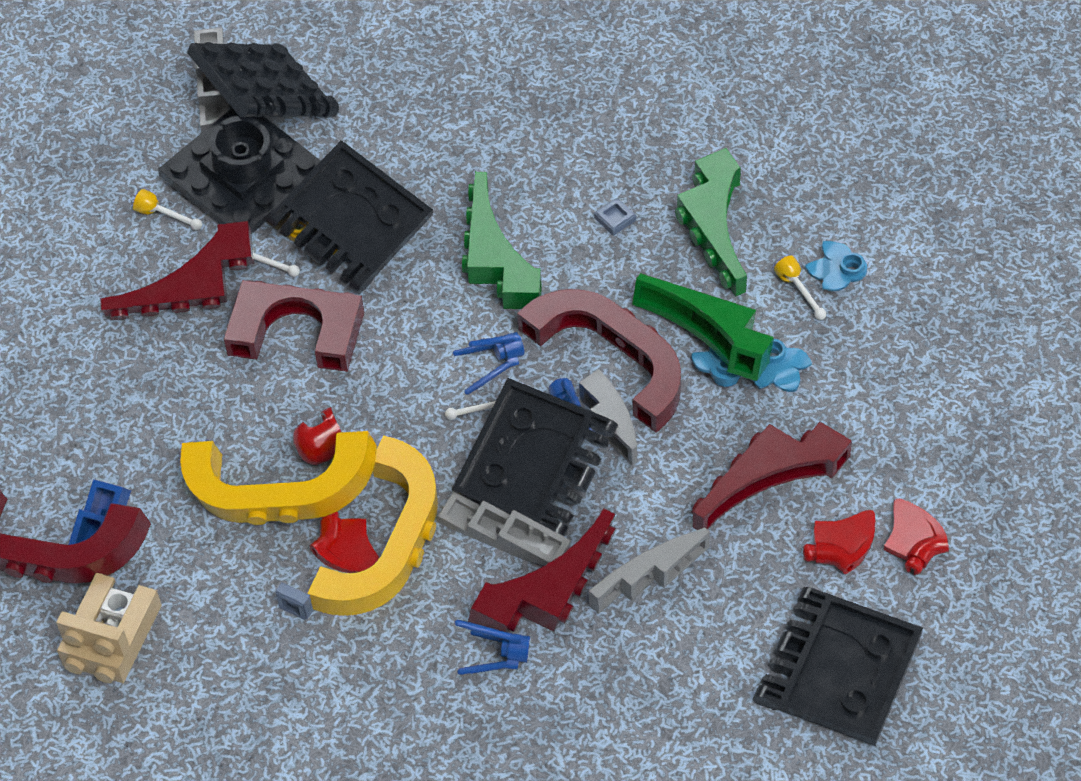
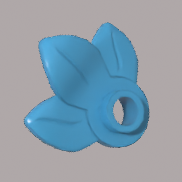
[805,241,868,291]
[753,339,812,392]
[691,347,741,387]

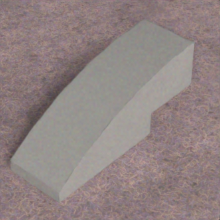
[579,369,637,466]

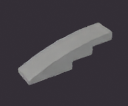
[194,27,229,132]
[437,491,571,566]
[589,528,710,614]

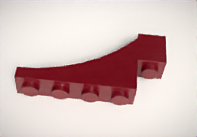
[100,221,254,320]
[691,422,852,530]
[468,508,616,640]

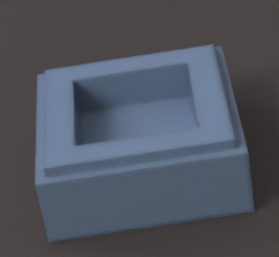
[594,198,636,236]
[275,582,313,620]

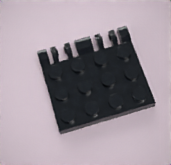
[187,42,339,117]
[266,140,433,294]
[451,378,618,536]
[753,587,923,746]

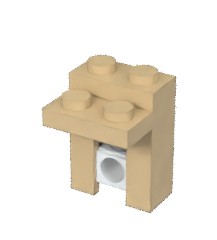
[56,573,162,683]

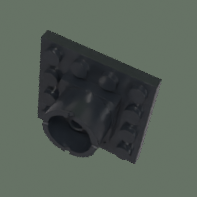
[158,108,321,234]

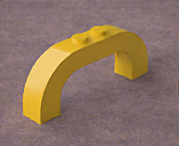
[180,431,377,525]
[307,435,438,616]

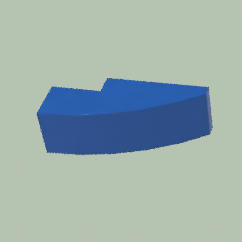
[68,479,131,545]

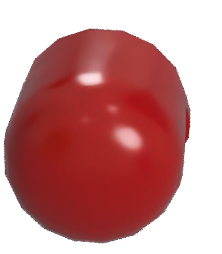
[293,407,342,465]

